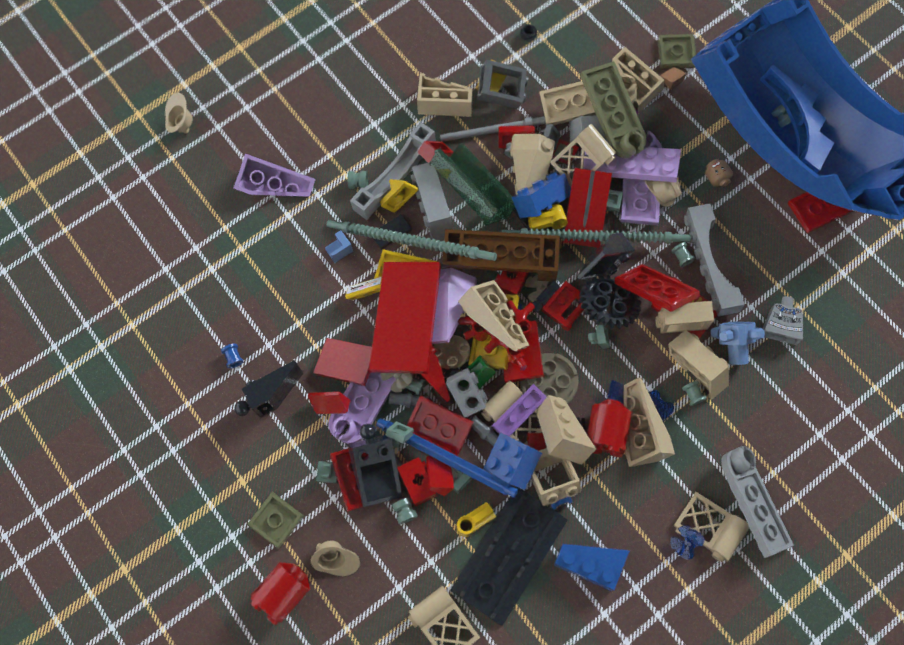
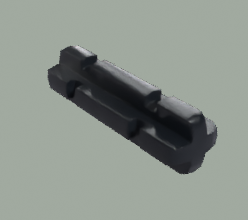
[532,281,560,313]

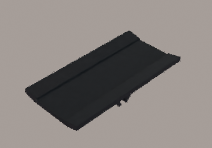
[450,487,568,626]

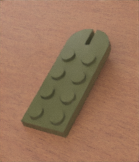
[579,62,646,158]

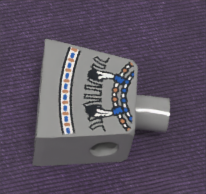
[762,296,803,345]

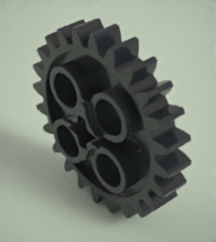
[579,275,642,329]

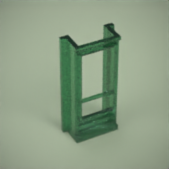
[429,143,515,226]

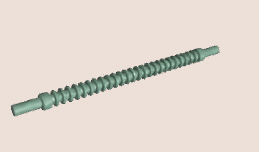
[327,220,497,261]
[502,228,691,244]

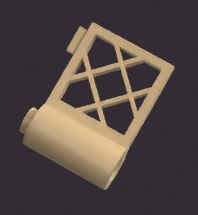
[550,124,616,186]
[481,381,542,445]
[674,492,749,563]
[408,585,480,645]

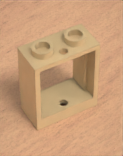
[656,301,714,334]
[531,448,581,506]

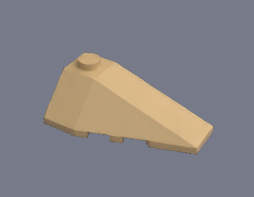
[510,134,555,194]
[458,280,529,352]
[624,378,675,467]

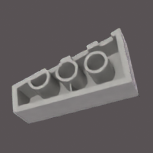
[410,162,453,241]

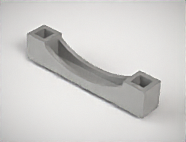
[350,122,436,220]
[684,204,745,316]

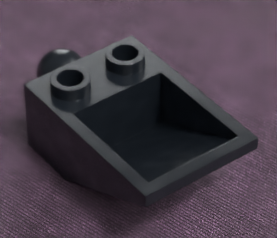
[577,233,635,280]
[234,360,303,418]
[348,424,402,507]

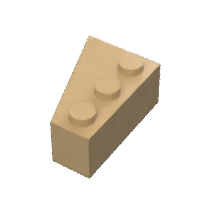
[612,47,664,114]
[417,73,472,117]
[668,330,729,400]
[536,395,596,465]

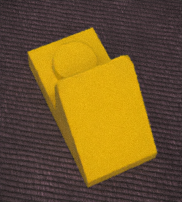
[380,179,418,213]

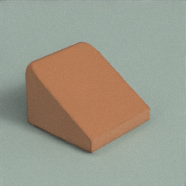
[660,67,686,89]

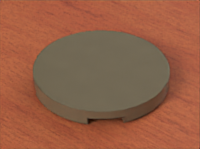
[520,353,579,408]

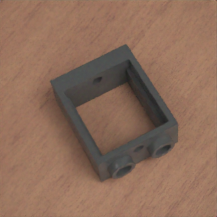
[477,59,528,109]

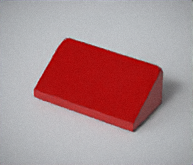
[499,126,535,148]
[308,392,351,414]
[426,456,454,496]

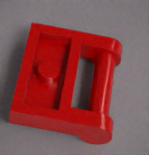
[542,281,584,331]

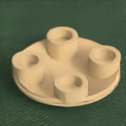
[433,335,470,369]

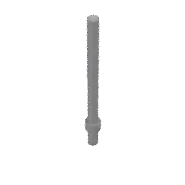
[440,116,546,142]

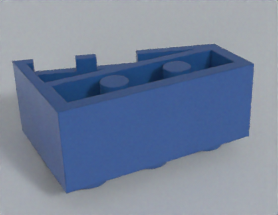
[512,172,571,218]
[554,544,629,591]

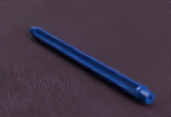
[376,418,518,498]

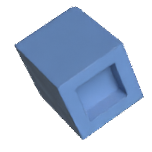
[325,230,353,263]

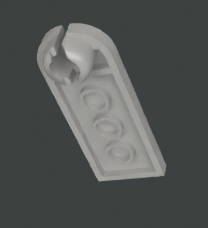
[721,446,794,558]

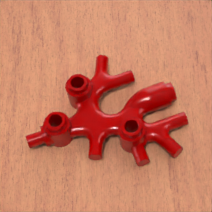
[457,300,535,370]

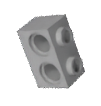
[446,368,488,418]

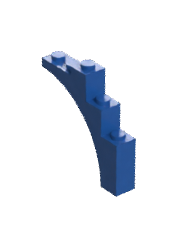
[759,65,834,173]

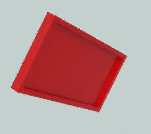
[369,262,441,374]

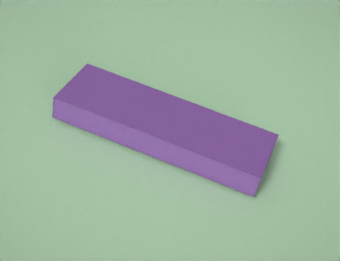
[492,384,547,437]

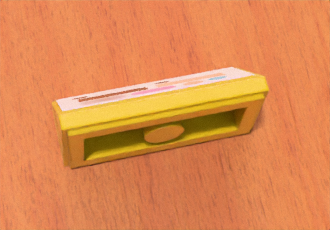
[345,277,382,301]

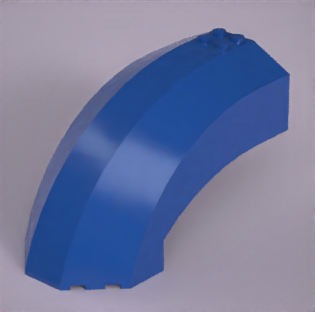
[691,0,904,220]

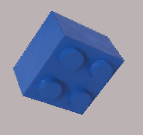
[483,432,542,490]

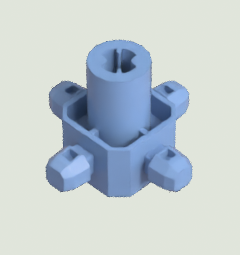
[711,321,765,365]

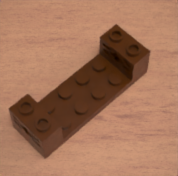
[442,229,560,282]

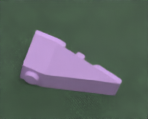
[234,154,315,196]
[432,268,477,344]

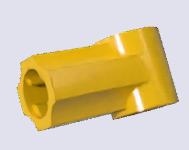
[528,204,568,231]
[456,502,496,537]

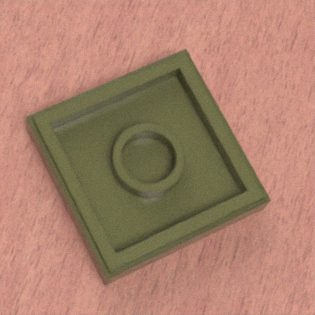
[658,34,696,69]
[247,492,304,549]

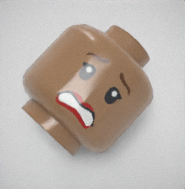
[705,159,733,187]

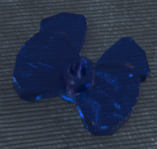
[649,390,674,422]
[670,525,705,560]

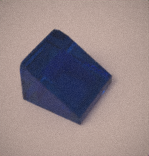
[606,380,624,405]

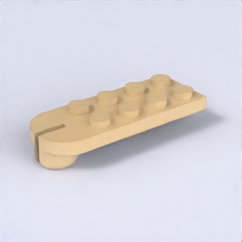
[539,73,637,125]

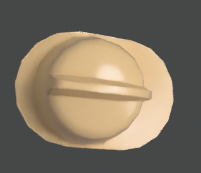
[165,93,193,133]
[645,179,682,207]
[311,541,360,576]

